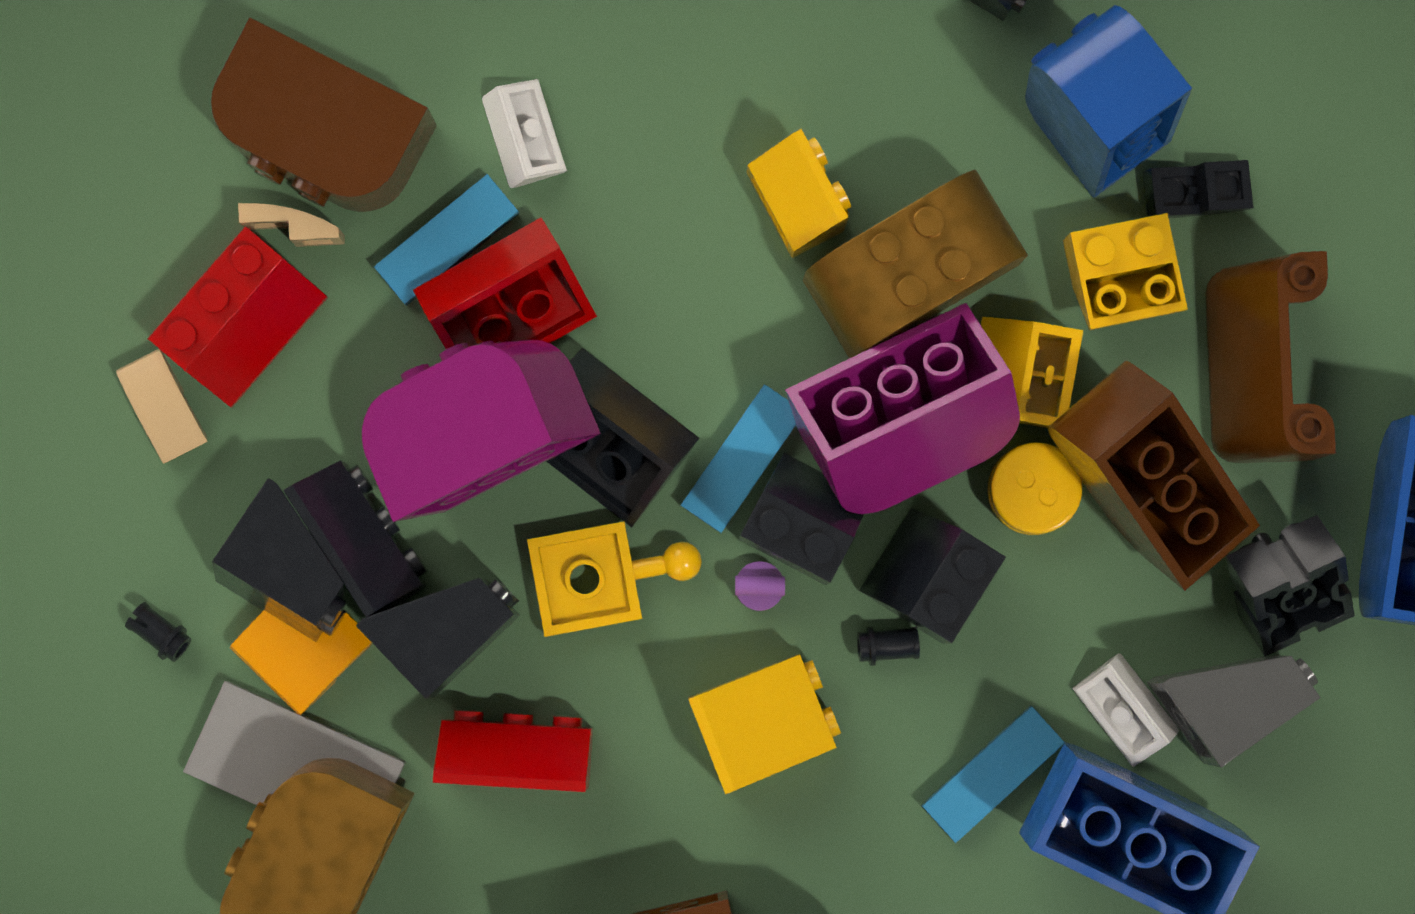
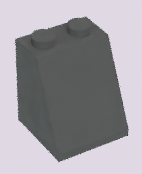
[1147,655,1321,768]

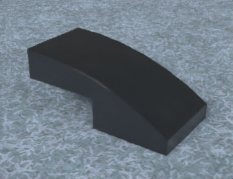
[1143,160,1254,218]

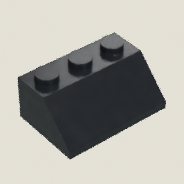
[546,348,699,528]
[283,460,428,617]

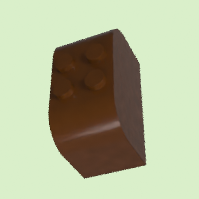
[211,17,437,212]
[1048,361,1260,591]

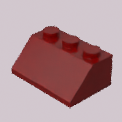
[413,217,597,349]
[147,226,328,408]
[433,710,593,792]

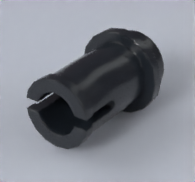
[125,602,191,662]
[857,626,920,666]

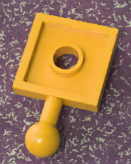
[527,522,702,637]

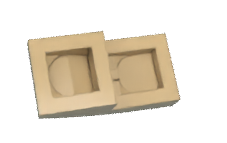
[238,203,345,247]
[116,349,207,464]

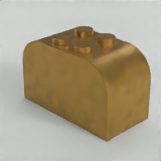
[803,170,1028,358]
[220,758,415,914]

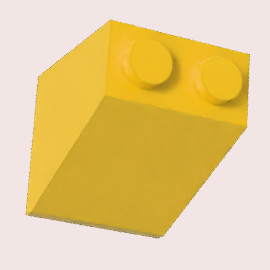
[688,654,841,794]

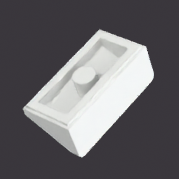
[482,79,567,188]
[1073,653,1179,767]

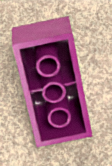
[785,303,1020,514]
[362,340,601,522]

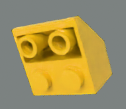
[747,129,851,258]
[1063,213,1188,330]
[981,316,1083,428]

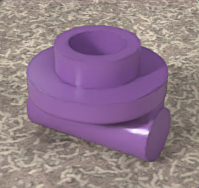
[735,561,785,611]

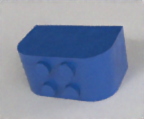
[1025,5,1192,199]
[1359,415,1415,626]
[1019,742,1260,914]

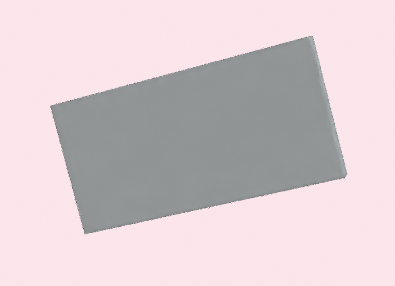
[183,681,406,805]

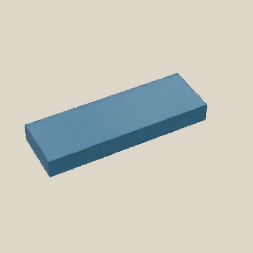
[374,174,519,306]
[681,384,796,533]
[921,706,1064,843]

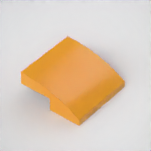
[230,610,372,716]

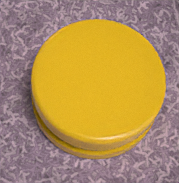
[987,442,1082,535]

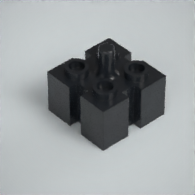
[1226,515,1355,657]

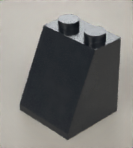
[739,453,864,585]
[212,478,347,642]
[859,508,1006,644]
[356,578,520,699]

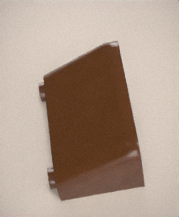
[1205,251,1336,463]

